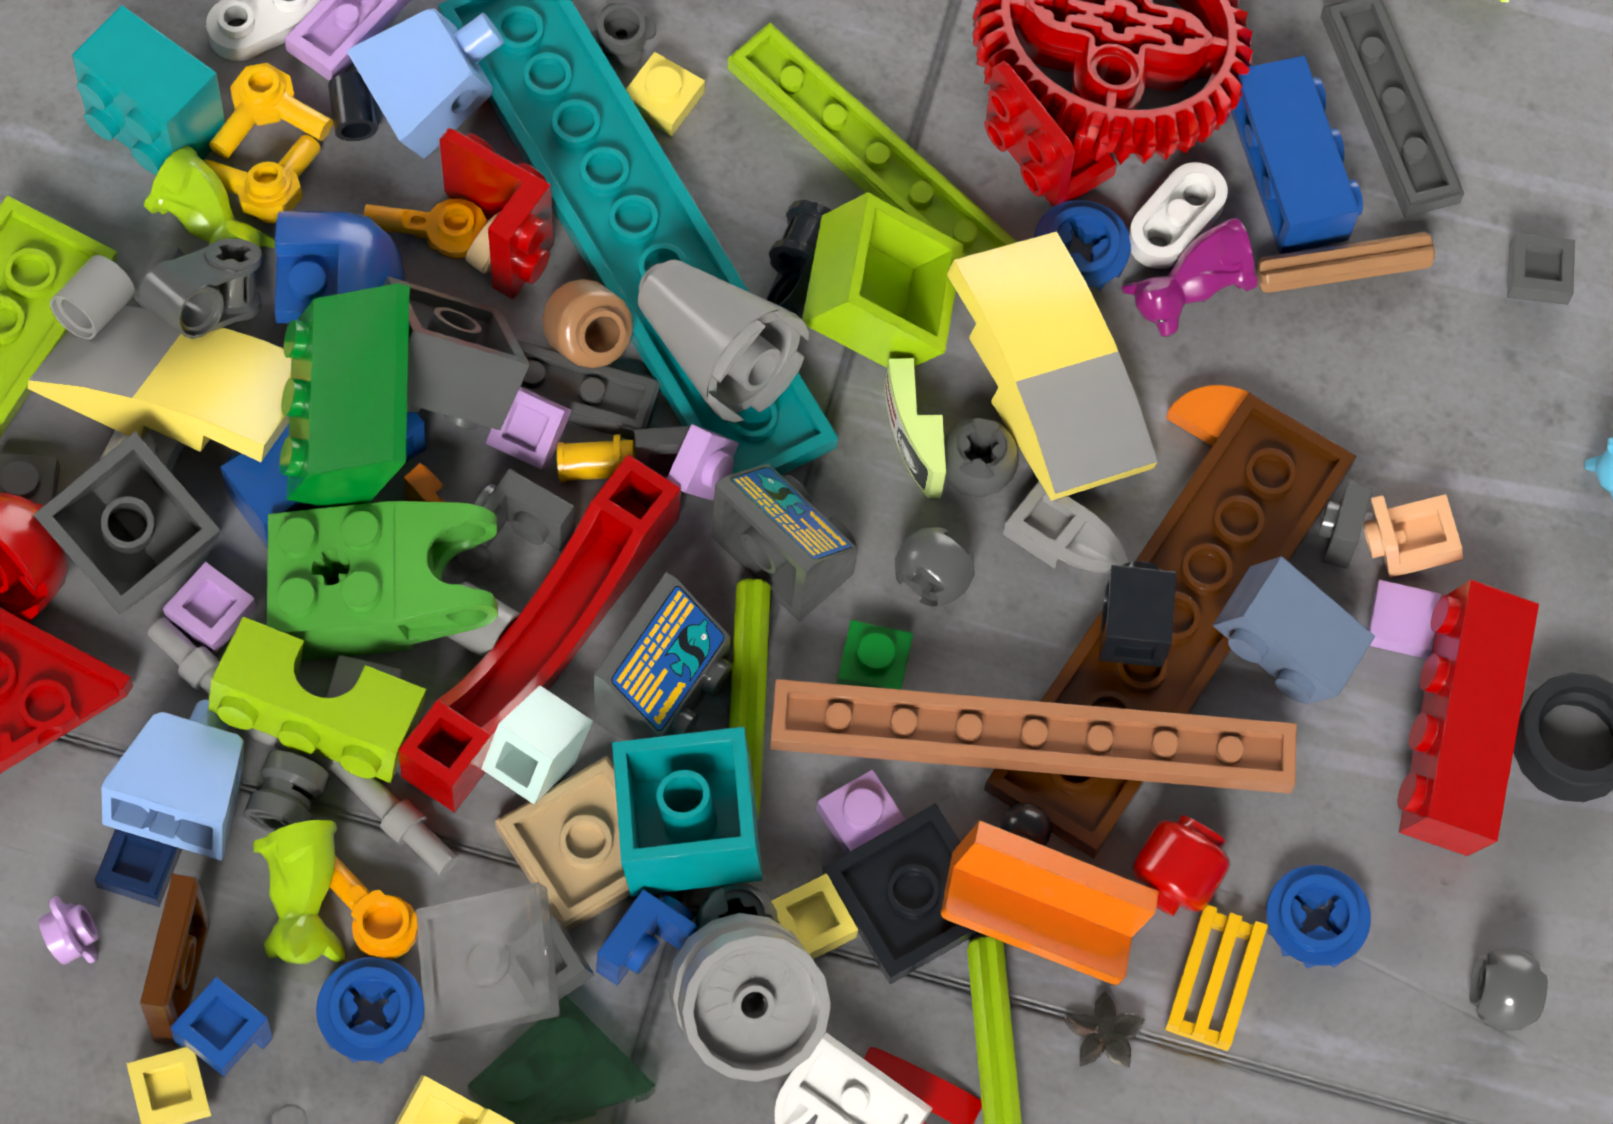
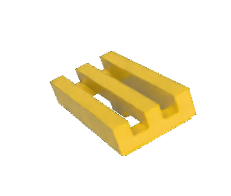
[1165,905,1268,1051]

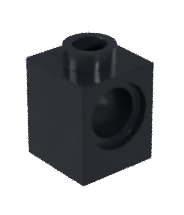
[1099,561,1176,667]

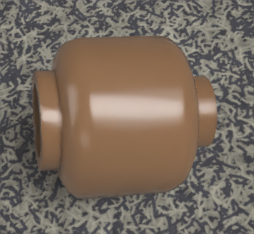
[542,279,633,369]

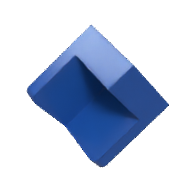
[170,977,273,1077]

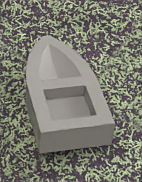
[1003,482,1128,574]

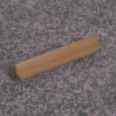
[1256,232,1435,293]

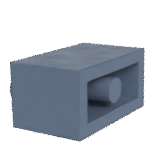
[1212,556,1375,704]

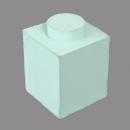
[481,685,593,805]

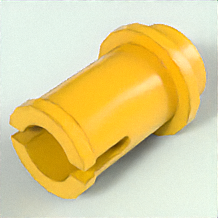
[557,434,635,483]

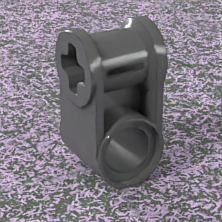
[140,239,262,339]

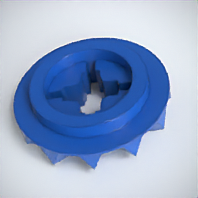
[1033,200,1131,291]
[1265,865,1371,969]
[316,957,424,1064]

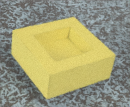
[626,51,705,136]
[772,873,858,959]
[126,1047,212,1124]

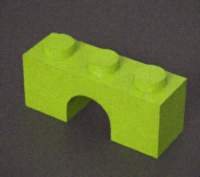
[208,616,426,783]

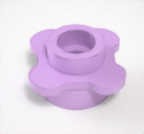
[39,896,99,965]

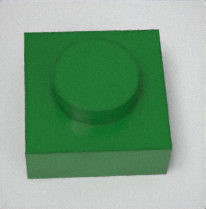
[837,620,913,690]

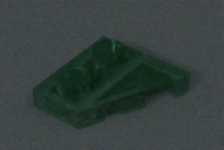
[467,995,655,1124]

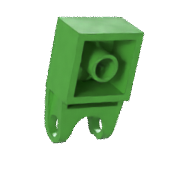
[267,501,498,661]

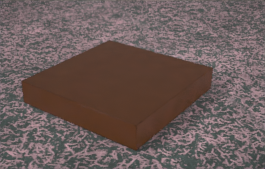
[140,873,210,1046]

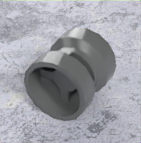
[244,750,330,833]

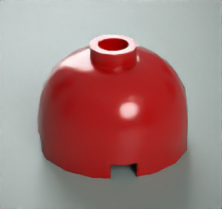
[0,492,69,622]

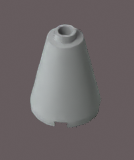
[638,260,809,423]

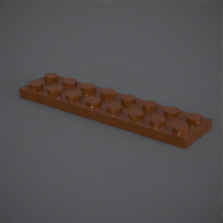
[984,392,1357,859]

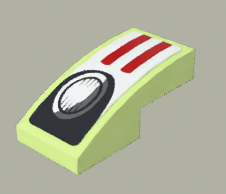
[884,358,946,499]

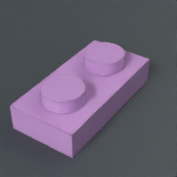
[284,0,410,81]

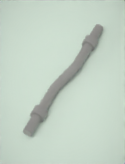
[148,617,459,876]

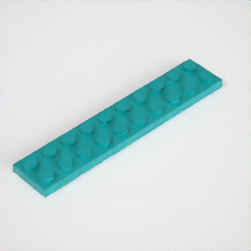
[438,0,838,475]

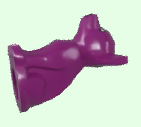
[1121,218,1258,337]

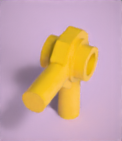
[209,62,333,159]
[204,135,321,223]

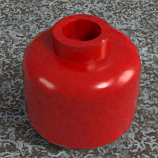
[1132,814,1231,917]

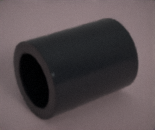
[328,72,378,141]

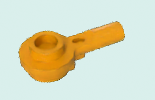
[363,198,487,259]
[330,855,419,960]

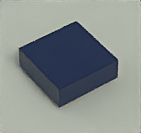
[95,829,182,907]

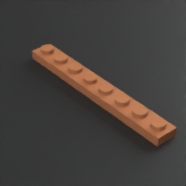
[770,679,1297,794]

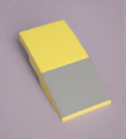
[947,231,1158,501]
[28,306,291,462]

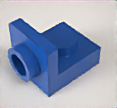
[596,889,698,986]

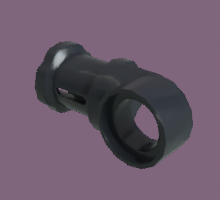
[766,200,832,319]

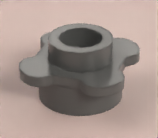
[591,3,656,67]

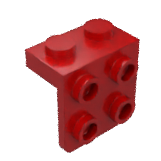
[984,61,1117,207]
[439,128,554,299]

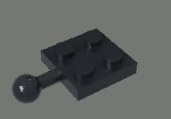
[823,803,1052,984]

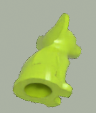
[143,146,275,261]
[252,820,345,964]

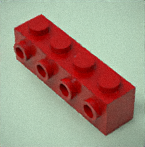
[1397,579,1539,856]

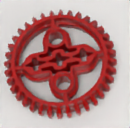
[972,0,1253,165]

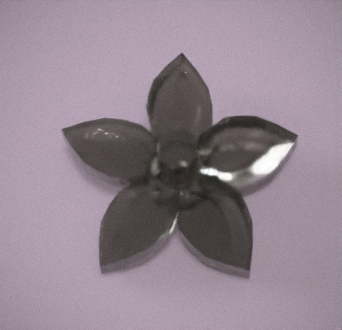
[1064,991,1145,1068]

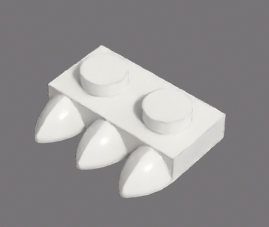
[774,1033,933,1124]

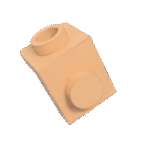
[1363,494,1463,578]

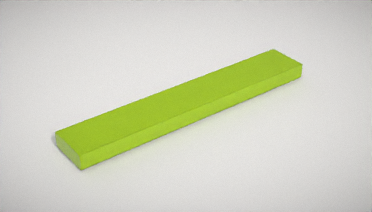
[727,22,1017,258]

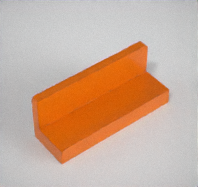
[941,820,1159,985]

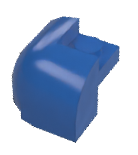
[275,211,406,323]

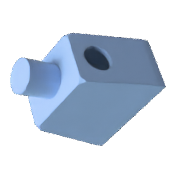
[347,9,504,159]
[101,700,244,861]

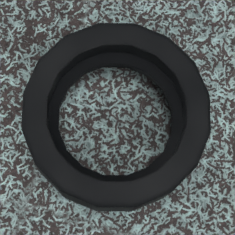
[1513,672,1613,803]

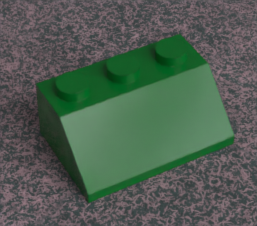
[279,283,410,507]

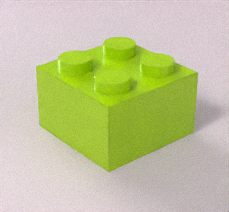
[802,192,964,368]

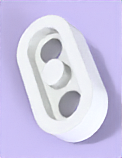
[206,0,320,61]
[1129,162,1228,269]

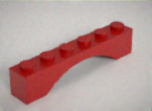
[398,454,681,813]

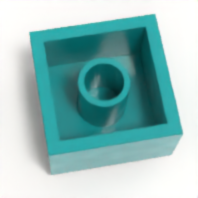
[72,5,225,175]
[612,727,763,896]

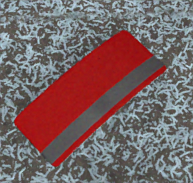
[864,1047,982,1124]

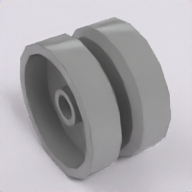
[668,913,831,1082]

